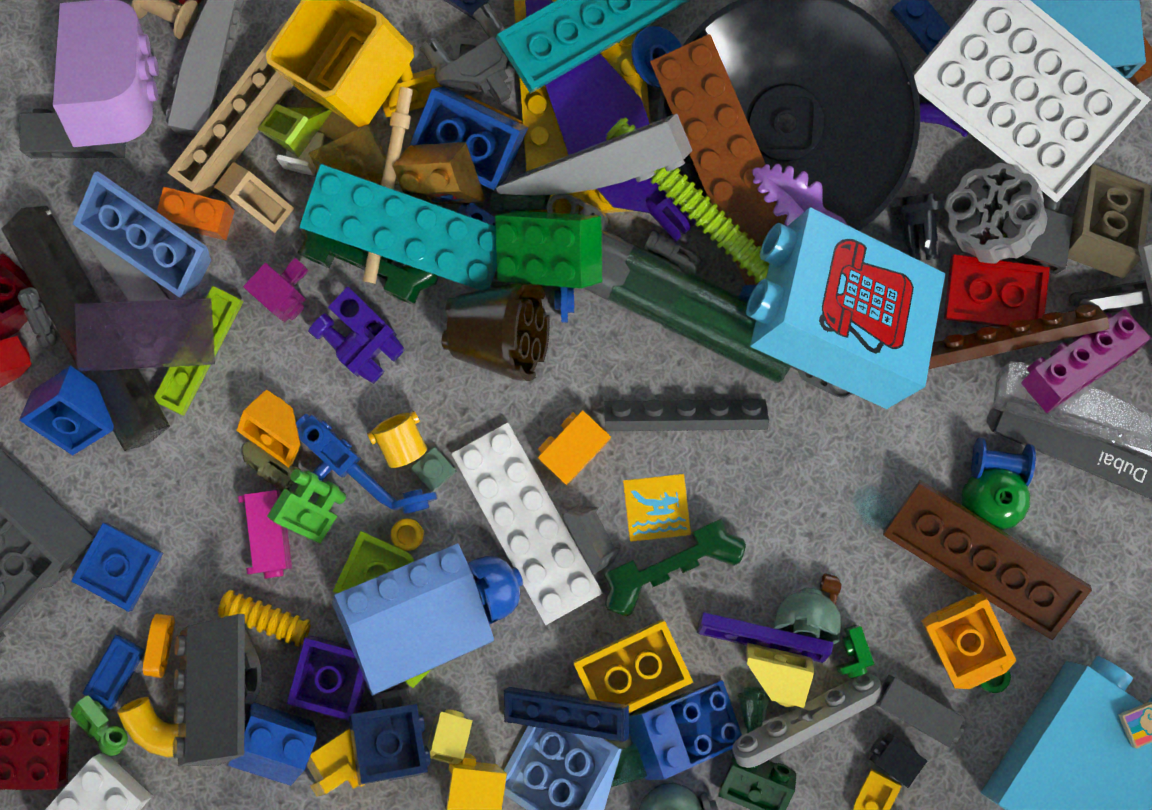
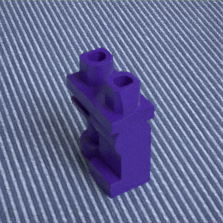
[308,286,405,384]

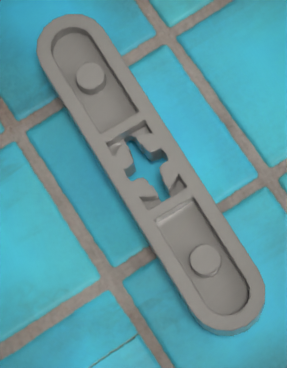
[732,673,884,768]

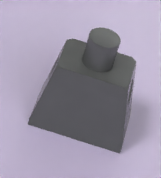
[1006,193,1073,274]

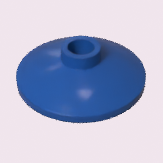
[631,26,682,89]

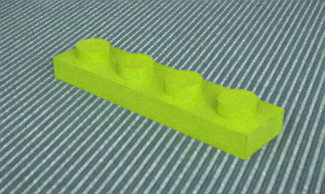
[152,286,244,416]

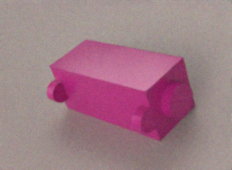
[238,490,292,579]

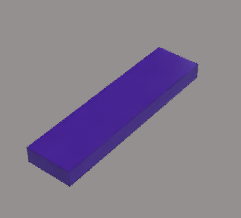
[697,612,833,663]

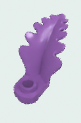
[752,164,847,226]

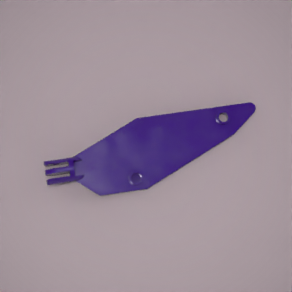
[525,0,696,242]

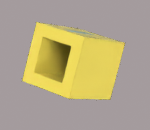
[427,709,473,764]

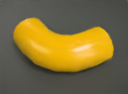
[117,697,179,758]

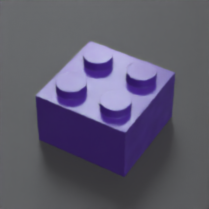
[287,636,367,720]

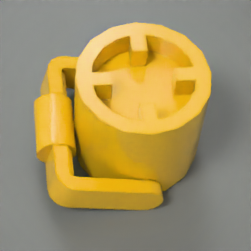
[367,411,427,468]

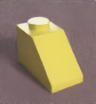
[746,643,814,708]

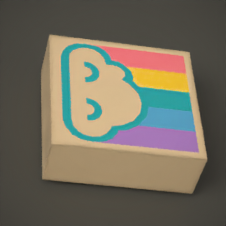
[1118,702,1152,749]

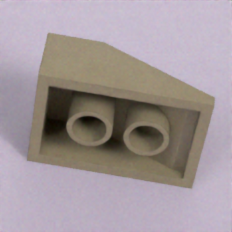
[1068,164,1151,279]

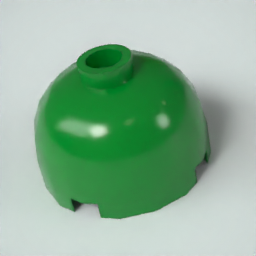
[961,469,1031,531]

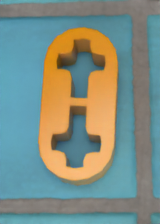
[143,613,175,678]

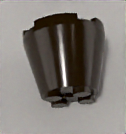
[441,282,550,381]

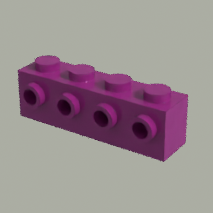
[1021,309,1151,413]

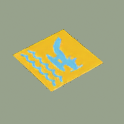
[623,474,691,542]

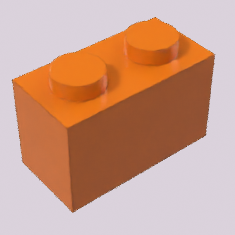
[156,187,235,241]

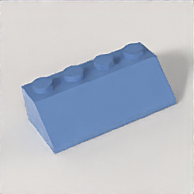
[73,171,211,298]

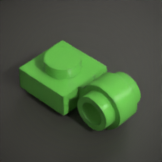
[71,695,128,756]

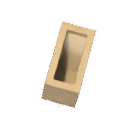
[214,162,294,233]

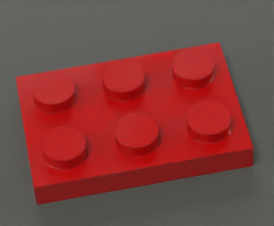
[944,254,1050,327]

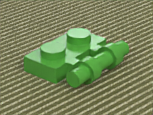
[267,469,346,544]

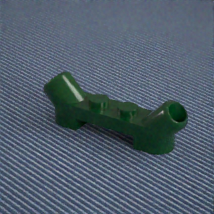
[298,218,438,305]
[603,518,746,617]

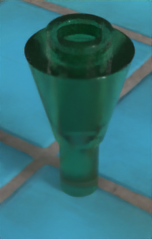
[737,687,770,733]

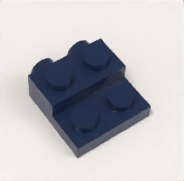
[348,704,431,785]

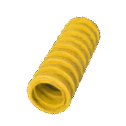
[217,589,311,647]

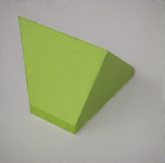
[258,104,332,158]

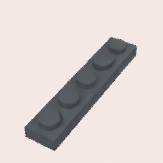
[604,398,769,431]

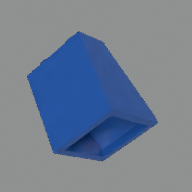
[227,702,317,786]

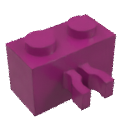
[243,258,309,323]

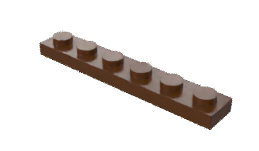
[929,305,1109,369]

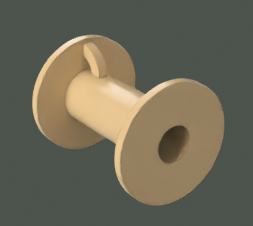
[131,0,198,39]

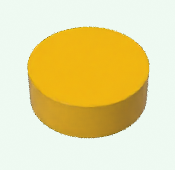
[391,518,424,551]

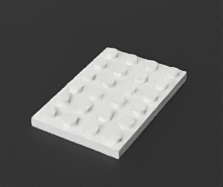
[908,0,1151,203]

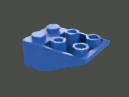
[629,680,742,780]

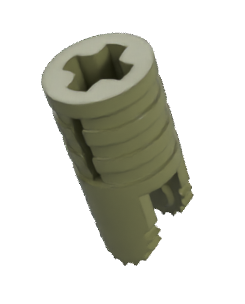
[242,441,301,492]

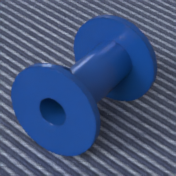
[971,437,1036,486]

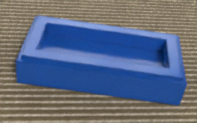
[82,635,146,709]

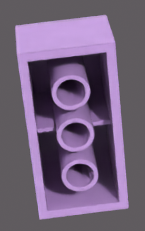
[53,0,159,147]

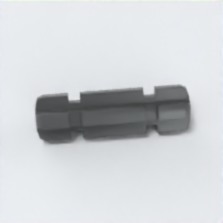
[18,287,58,348]

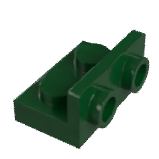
[718,753,796,810]

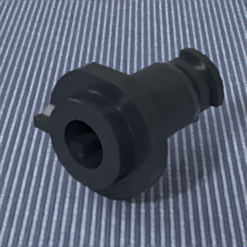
[892,193,945,260]

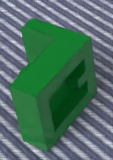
[836,625,875,678]

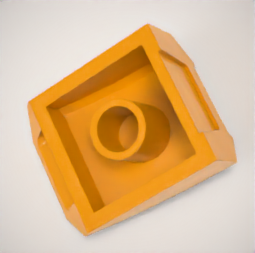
[921,593,1016,689]

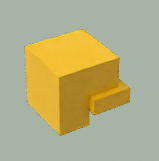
[306,728,365,797]
[446,753,507,810]

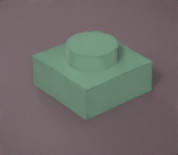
[411,447,457,492]

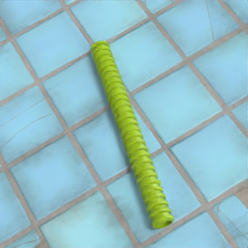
[606,117,770,283]

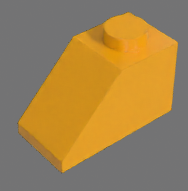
[236,389,300,468]

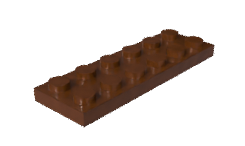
[883,480,1092,641]

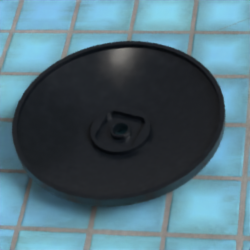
[657,0,920,231]

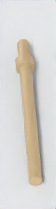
[363,87,413,284]

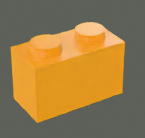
[538,410,611,486]

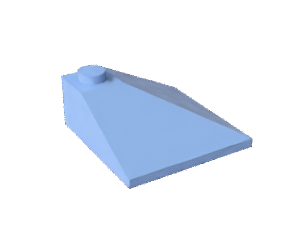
[504,726,622,810]

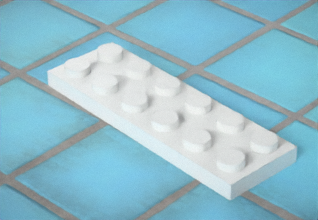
[452,423,603,625]

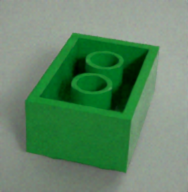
[495,211,602,289]

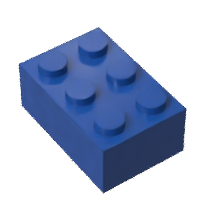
[409,86,529,190]

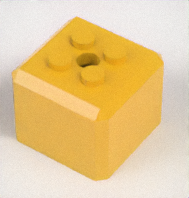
[266,0,414,127]

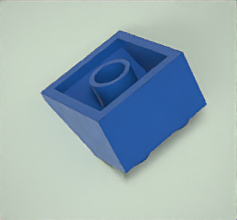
[19,365,114,456]

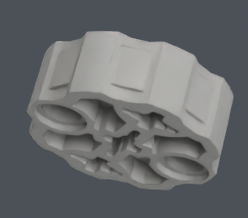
[945,163,1048,264]

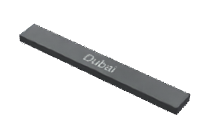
[992,401,1152,500]

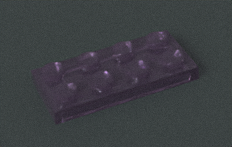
[75,298,215,371]

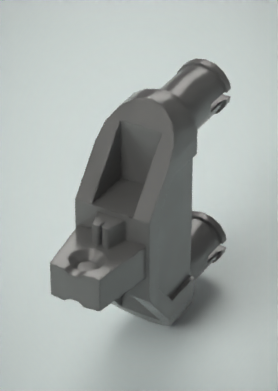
[420,4,511,105]

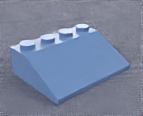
[332,543,494,696]

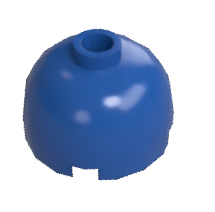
[468,556,523,624]

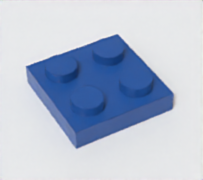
[71,523,163,612]

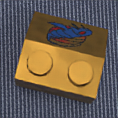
[393,142,485,204]

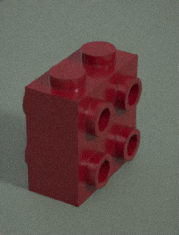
[0,717,70,790]

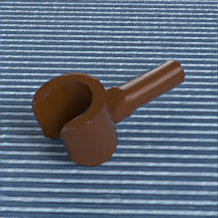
[820,573,842,605]

